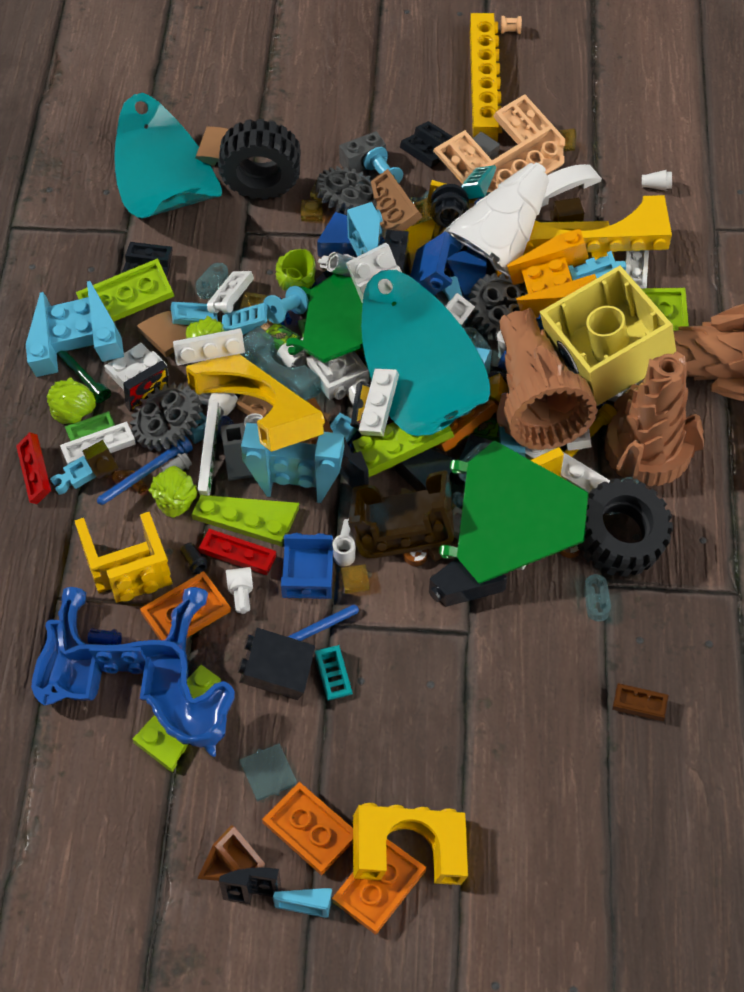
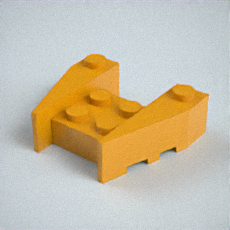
[507,228,597,318]

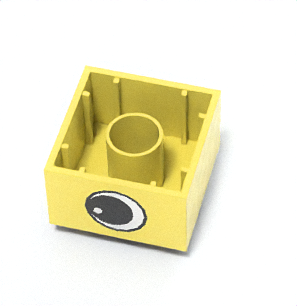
[540,265,676,406]

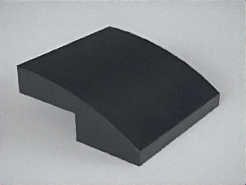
[400,121,453,168]
[122,242,173,278]
[340,437,369,488]
[219,867,282,904]

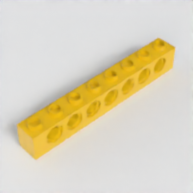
[470,13,502,142]

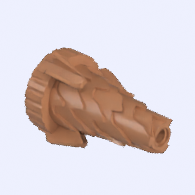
[673,304,744,402]
[497,308,597,450]
[604,352,704,486]

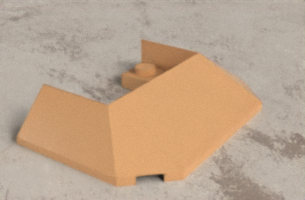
[433,94,565,192]

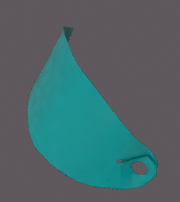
[114,93,222,218]
[361,270,490,436]

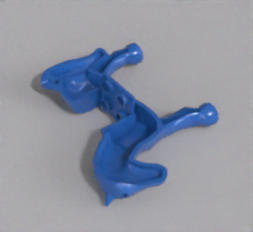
[31,587,235,757]

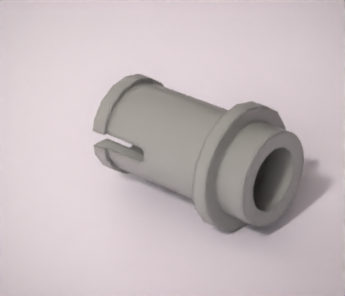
[160,453,192,471]

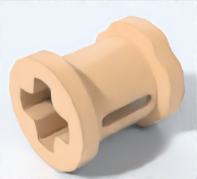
[500,16,522,34]

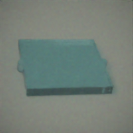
[239,743,297,801]

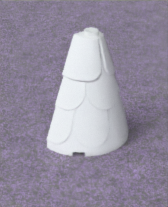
[444,162,549,278]

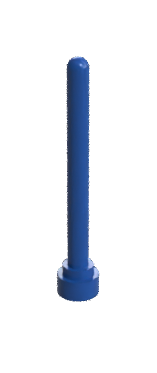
[97,436,193,505]
[287,605,359,641]

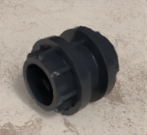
[431,184,469,228]

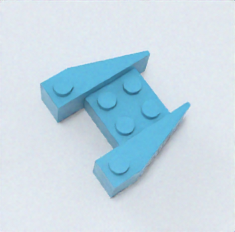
[26,281,124,377]
[241,422,344,503]

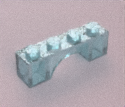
[240,326,321,401]

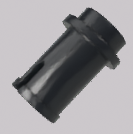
[180,542,207,574]

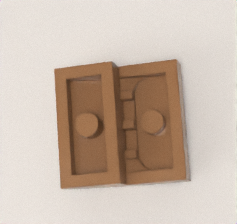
[195,127,229,167]
[137,311,189,357]

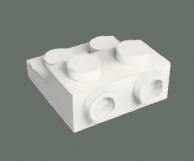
[346,243,401,303]
[104,343,169,390]
[306,351,369,400]

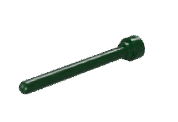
[57,351,111,404]

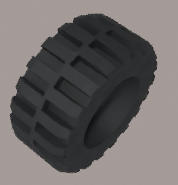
[218,119,301,200]
[577,478,673,577]

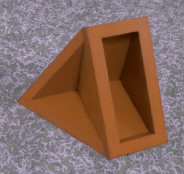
[197,825,265,881]

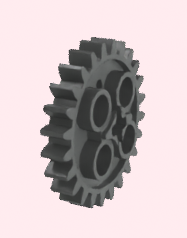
[315,166,377,215]
[468,273,537,340]
[130,383,203,451]

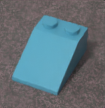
[347,202,383,257]

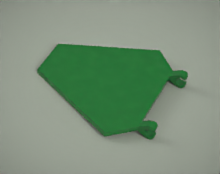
[286,274,396,363]
[439,440,589,584]

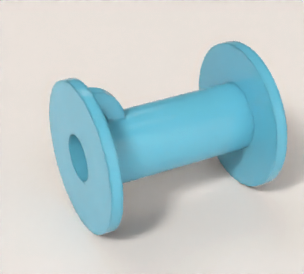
[363,147,403,183]
[263,286,309,324]

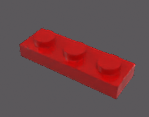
[16,432,51,504]
[199,528,277,576]

